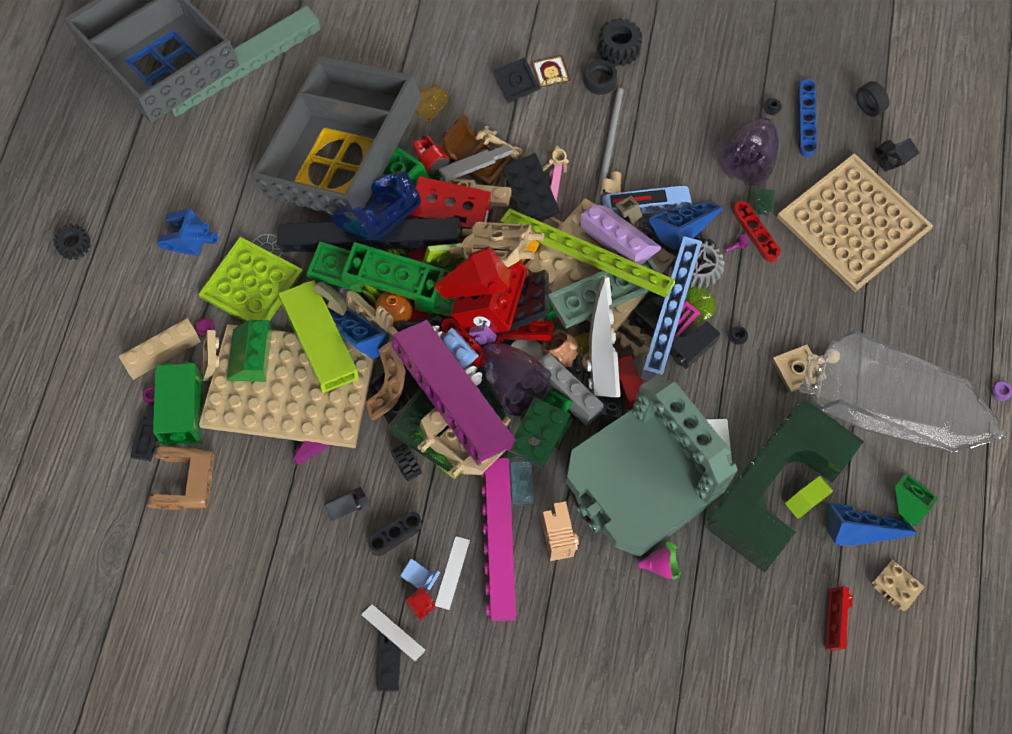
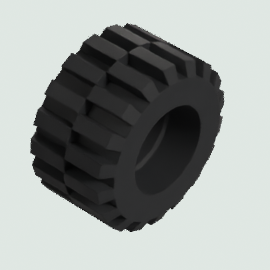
[598,18,642,66]

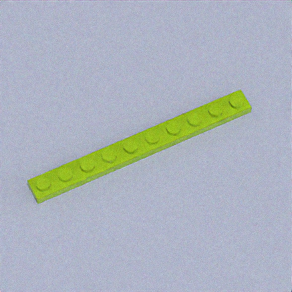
[500,209,675,298]

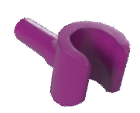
[724,235,749,253]

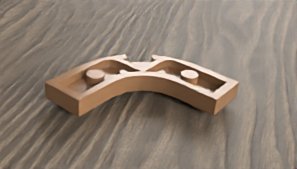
[365,341,406,420]

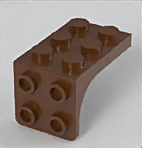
[442,114,511,186]

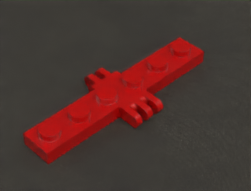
[439,318,553,347]

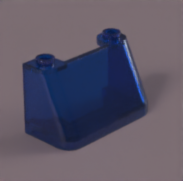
[330,171,421,241]

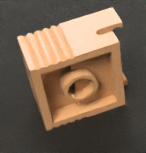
[542,502,579,561]

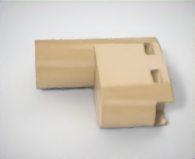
[601,172,621,196]

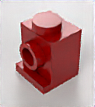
[406,587,436,621]

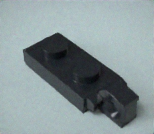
[130,407,157,462]

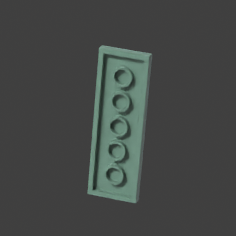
[549,258,660,329]

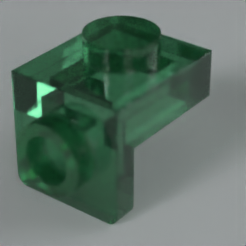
[753,188,775,215]

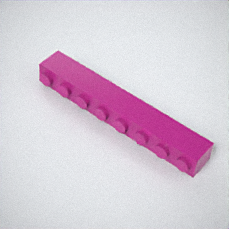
[482,458,516,621]

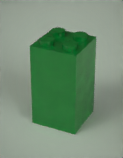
[153,362,203,445]

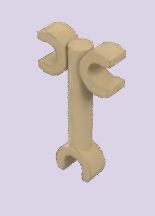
[476,126,523,160]

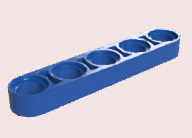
[798,79,817,157]

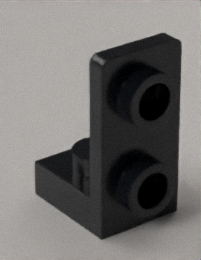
[598,394,623,432]
[324,487,373,521]

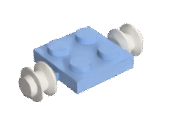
[432,325,482,386]

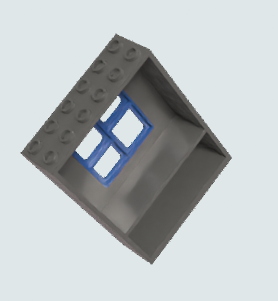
[64,0,239,123]

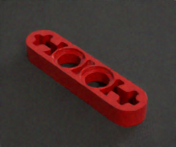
[733,201,781,262]

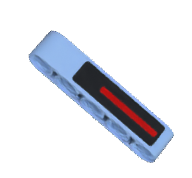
[602,186,692,217]

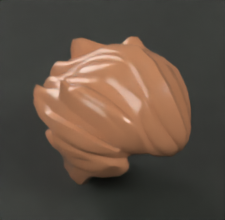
[541,329,578,367]

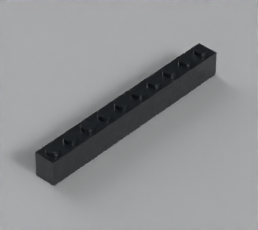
[276,217,463,252]

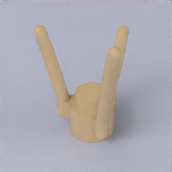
[542,146,569,173]

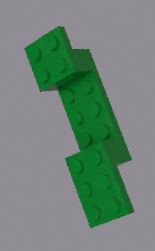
[307,242,456,319]

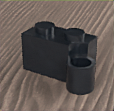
[875,138,920,172]

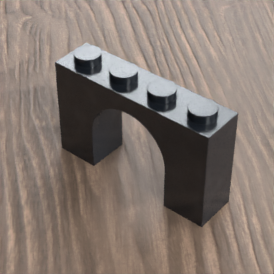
[633,293,721,369]

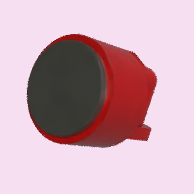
[412,136,450,175]

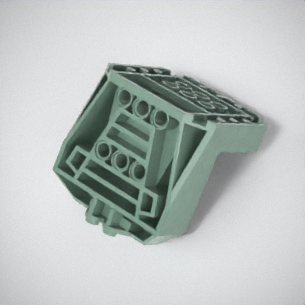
[566,374,738,557]

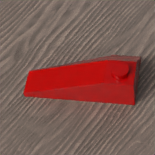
[434,246,510,299]

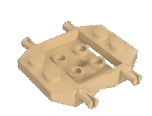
[450,222,544,268]
[417,403,512,478]

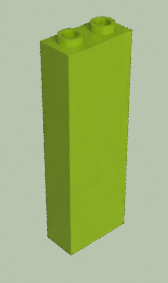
[278,280,359,393]

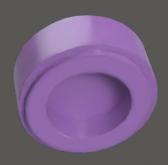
[991,381,1012,401]

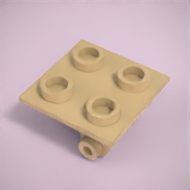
[871,559,924,612]

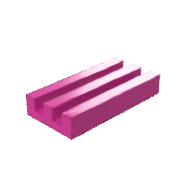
[674,301,700,337]

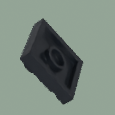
[493,57,540,104]

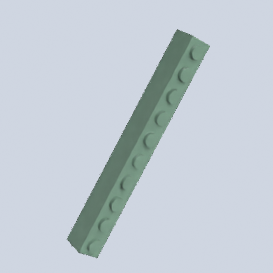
[171,6,321,117]

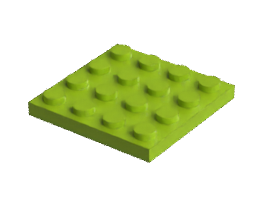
[198,237,303,322]

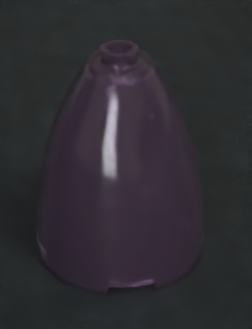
[719,118,779,186]
[480,343,552,416]

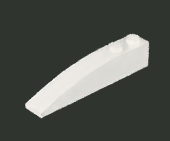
[586,276,620,397]

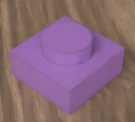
[469,324,497,345]

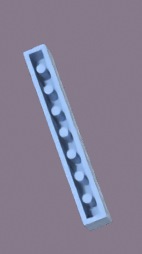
[641,236,702,381]

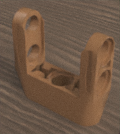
[147,447,214,510]

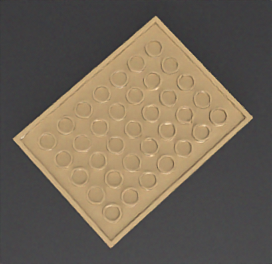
[199,324,375,448]

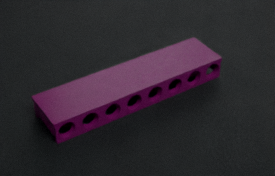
[392,320,516,466]

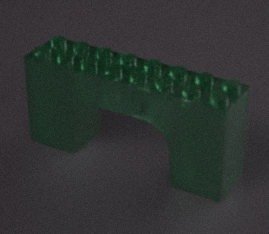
[706,399,864,573]

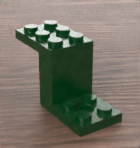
[509,397,576,468]

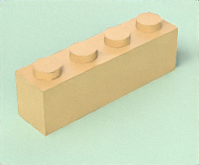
[119,318,201,380]

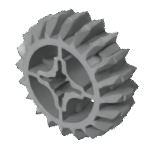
[674,239,725,289]

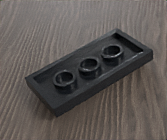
[503,153,561,222]

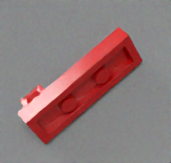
[825,586,853,651]

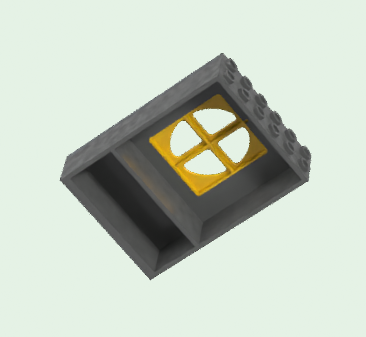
[252,56,422,219]

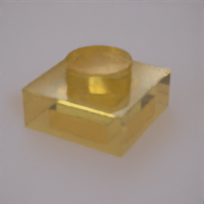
[574,332,590,357]

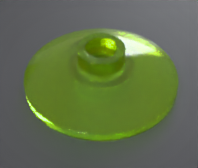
[681,288,716,322]

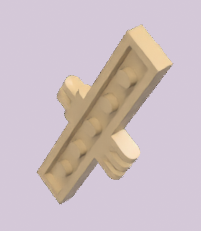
[346,290,412,365]

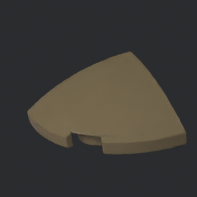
[313,282,347,316]

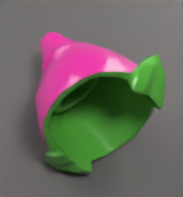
[637,542,681,581]

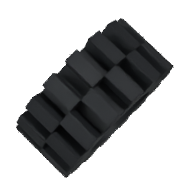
[53,224,91,260]
[391,443,422,481]

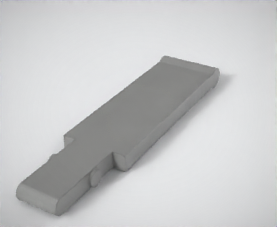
[438,145,513,182]

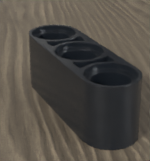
[368,511,422,556]

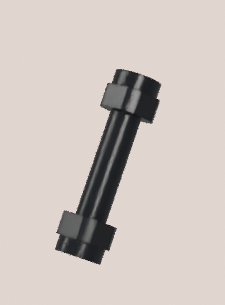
[396,315,442,332]

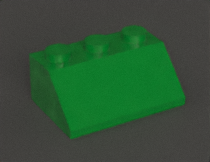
[227,320,272,382]

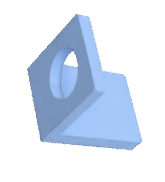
[400,559,440,591]

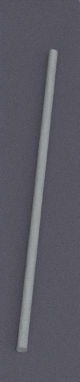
[575,88,624,325]

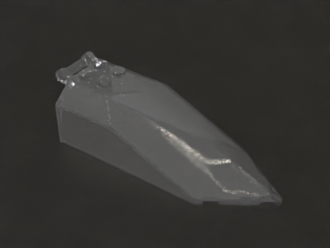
[799,330,1007,453]

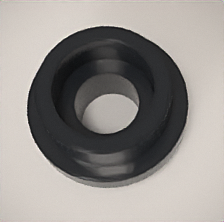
[764,98,782,115]
[729,326,748,345]

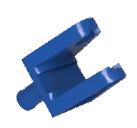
[157,209,218,256]

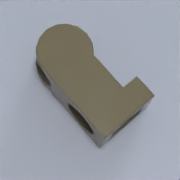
[615,196,644,231]

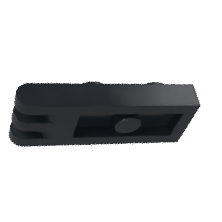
[377,634,401,692]

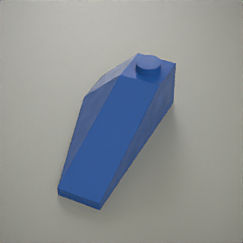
[649,201,722,250]
[328,307,387,359]
[827,502,916,546]

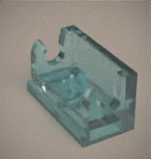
[510,462,534,506]

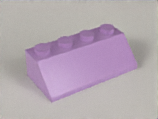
[581,204,661,265]

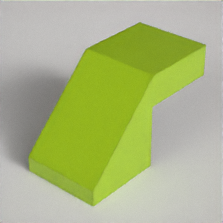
[785,476,834,519]

